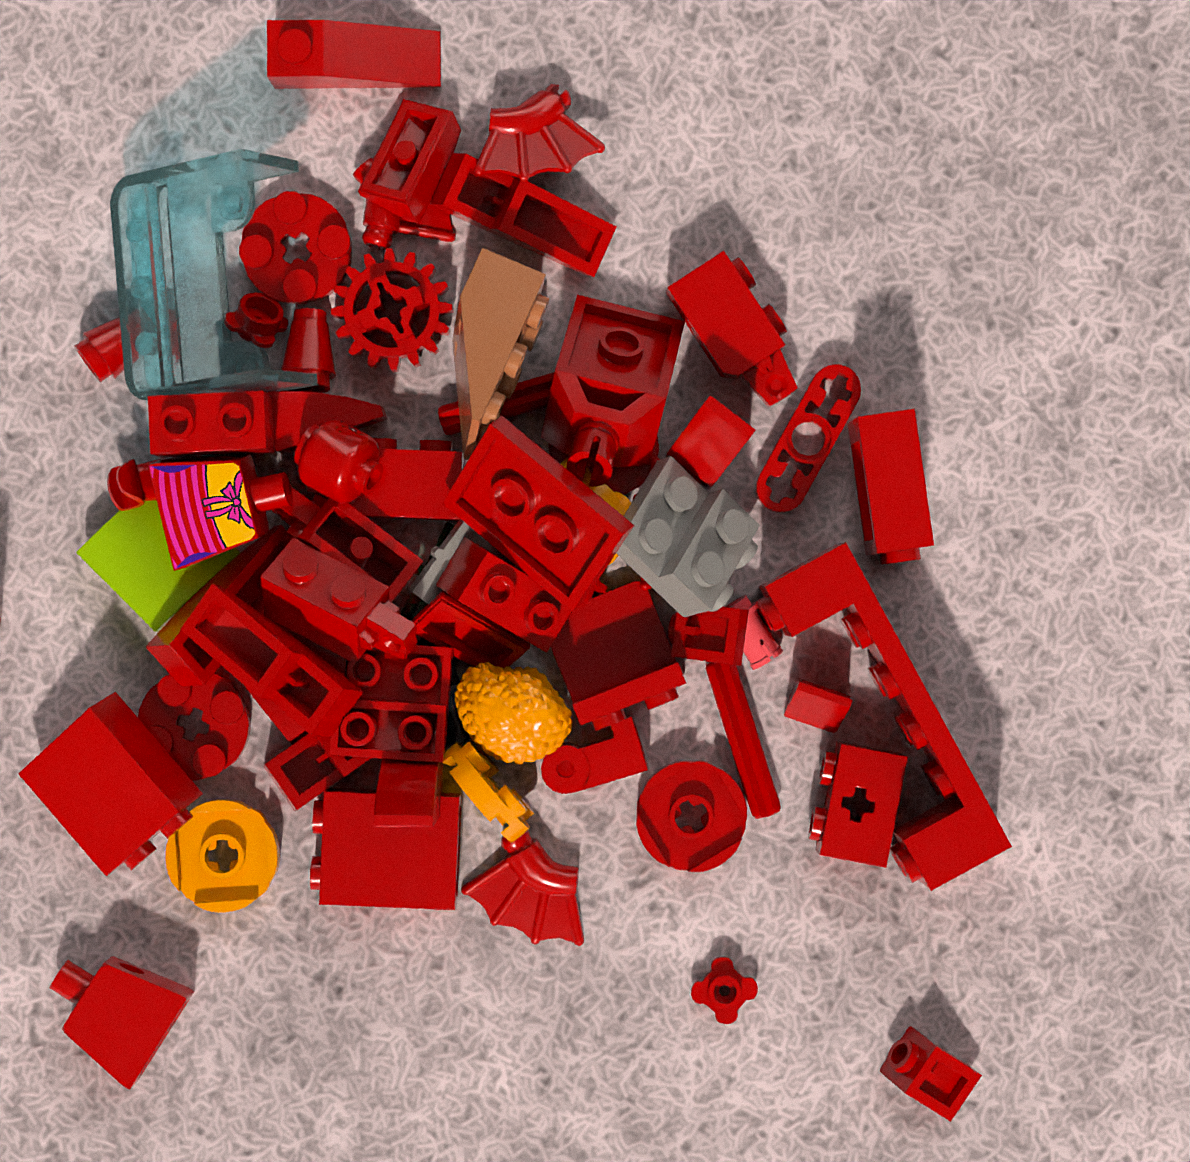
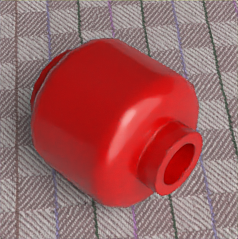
[294,419,383,504]

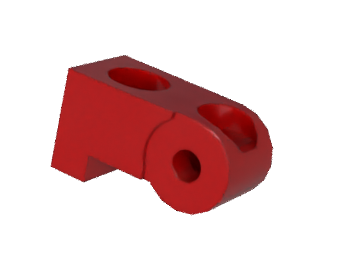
[541,714,649,794]

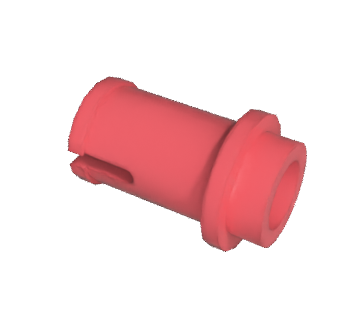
[725,595,783,670]

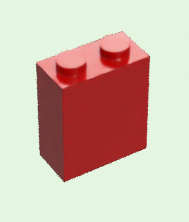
[18,691,203,876]
[310,788,462,910]

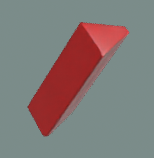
[358,99,461,224]

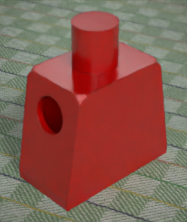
[49,956,195,1090]

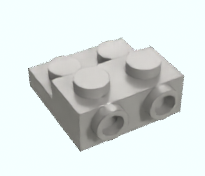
[616,456,760,617]

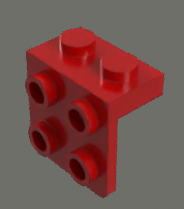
[551,581,686,731]

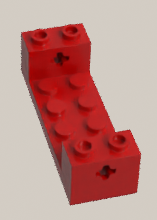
[755,542,1012,891]

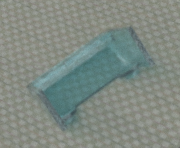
[110,149,318,400]

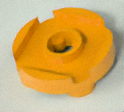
[443,741,534,843]
[165,799,280,913]

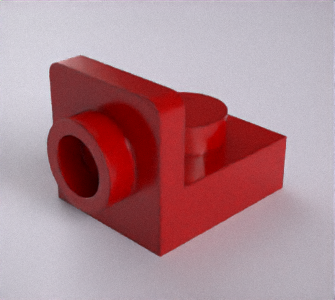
[668,606,749,666]
[880,1026,982,1122]

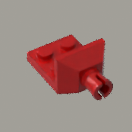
[540,294,685,487]

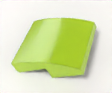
[76,501,241,632]

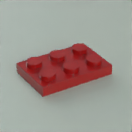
[442,416,635,612]

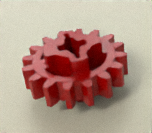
[331,248,454,372]

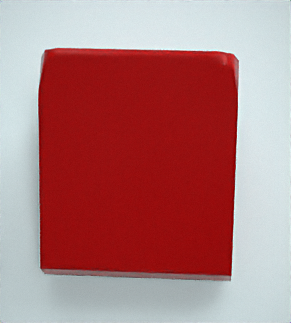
[784,678,853,733]

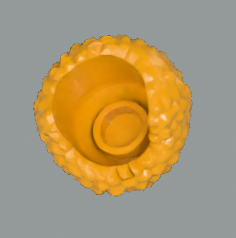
[454,662,572,765]

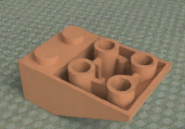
[452,248,550,460]

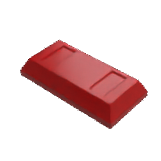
[411,590,530,668]

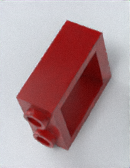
[847,408,934,564]

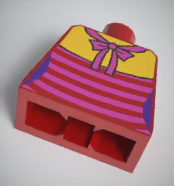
[148,454,293,571]

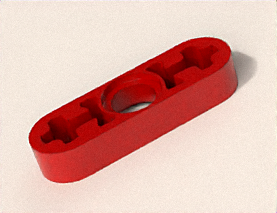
[755,364,861,513]

